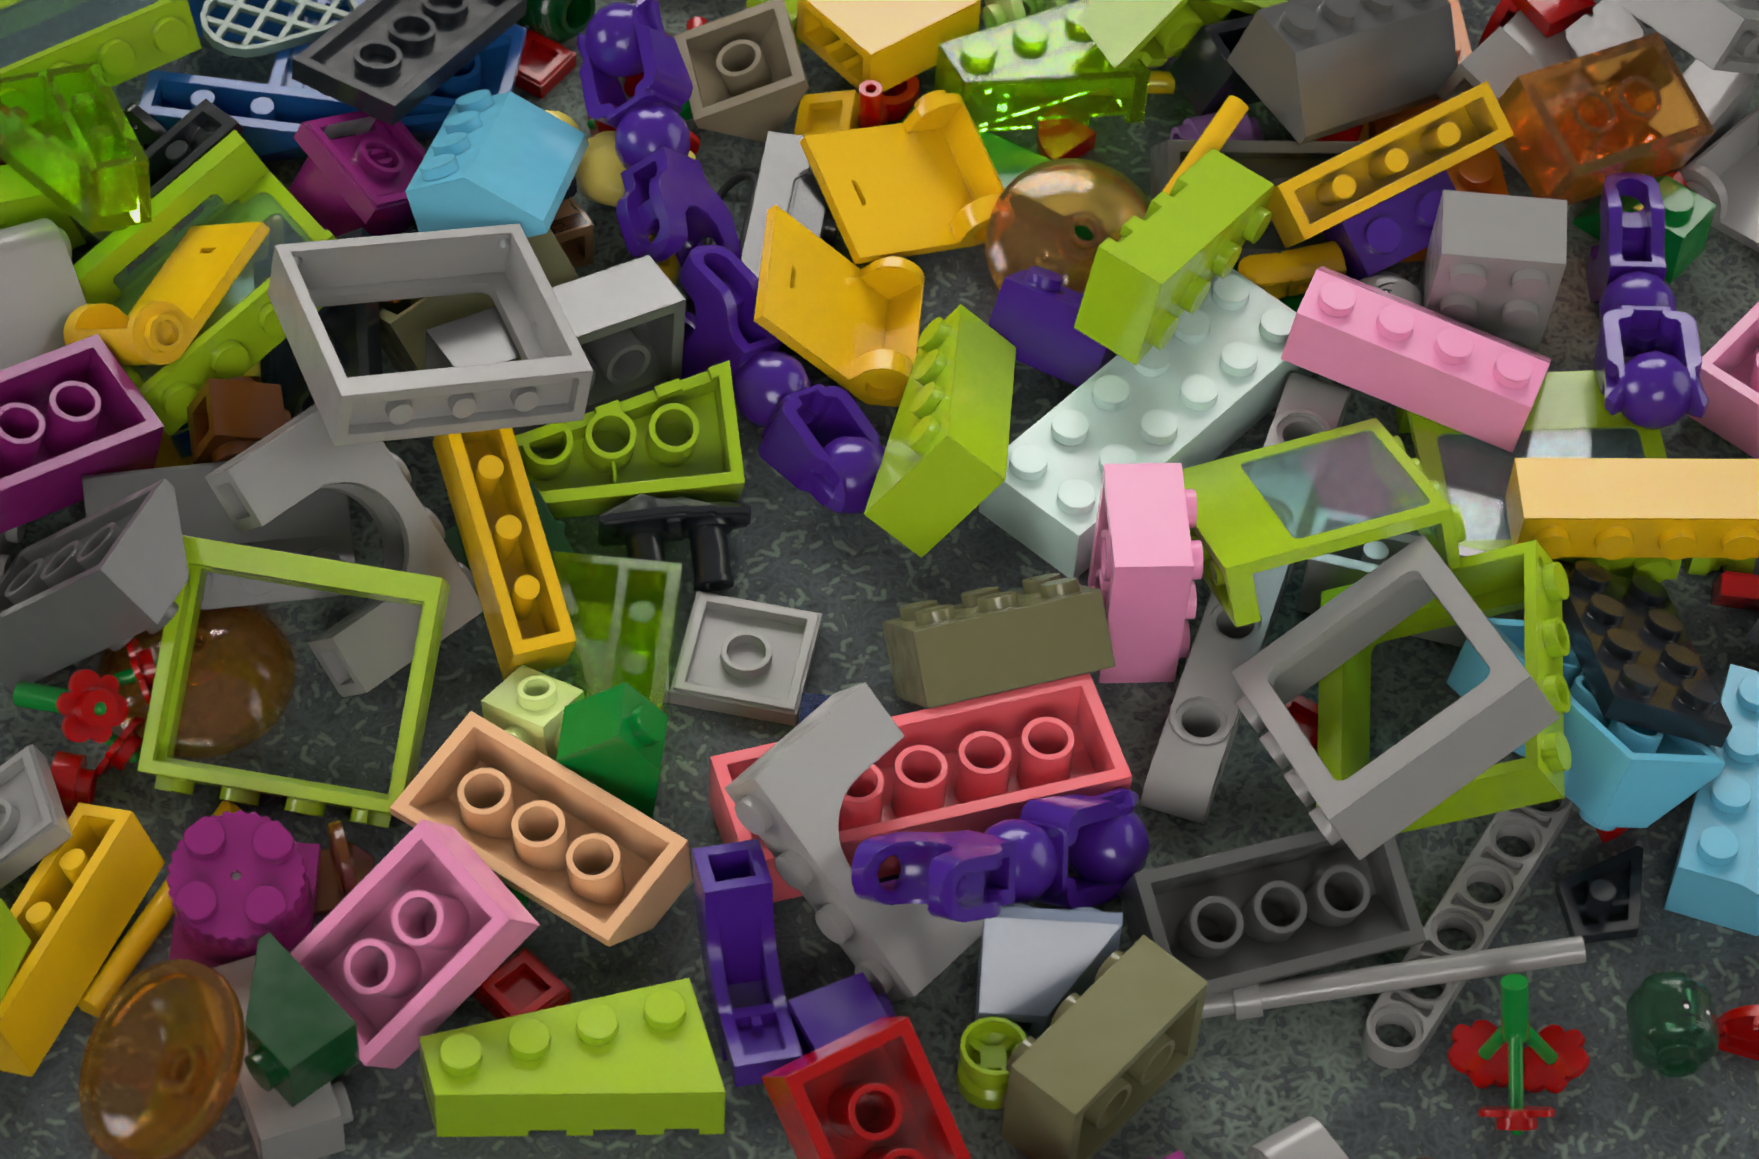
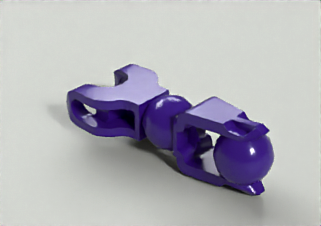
[576,0,742,268]
[1586,172,1709,430]
[680,245,885,514]
[851,787,1151,923]

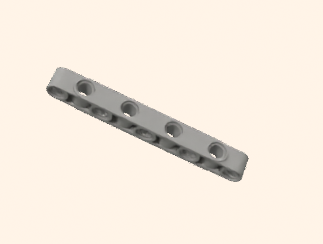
[1141,372,1351,824]

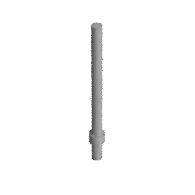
[1201,936,1586,1021]

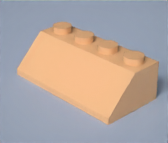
[390,711,692,947]

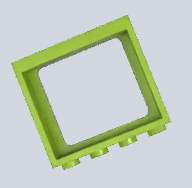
[1316,540,1571,834]

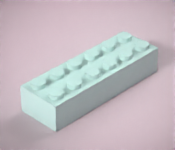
[979,269,1313,578]

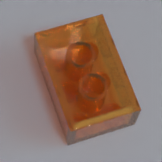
[1497,32,1715,205]

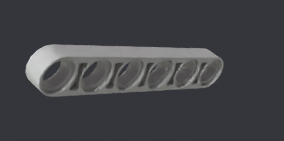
[1362,796,1573,1069]

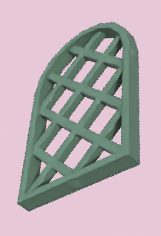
[200,0,359,58]

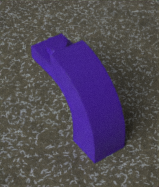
[692,839,803,1087]

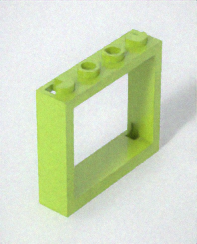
[137,535,451,828]

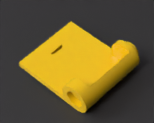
[800,90,1018,264]
[754,205,925,407]
[63,222,271,366]

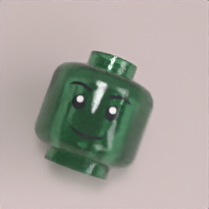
[1626,971,1719,1078]

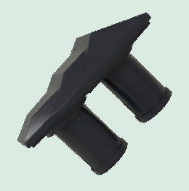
[598,494,752,598]

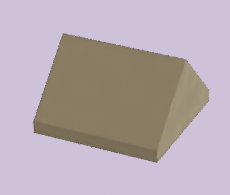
[673,0,809,142]

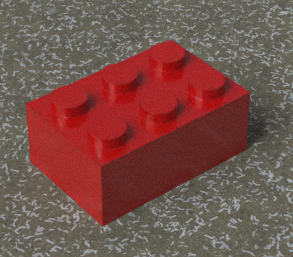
[761,1016,971,1159]

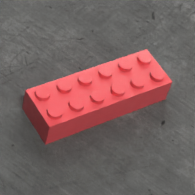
[709,673,1132,903]

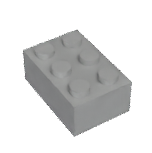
[1418,190,1567,353]

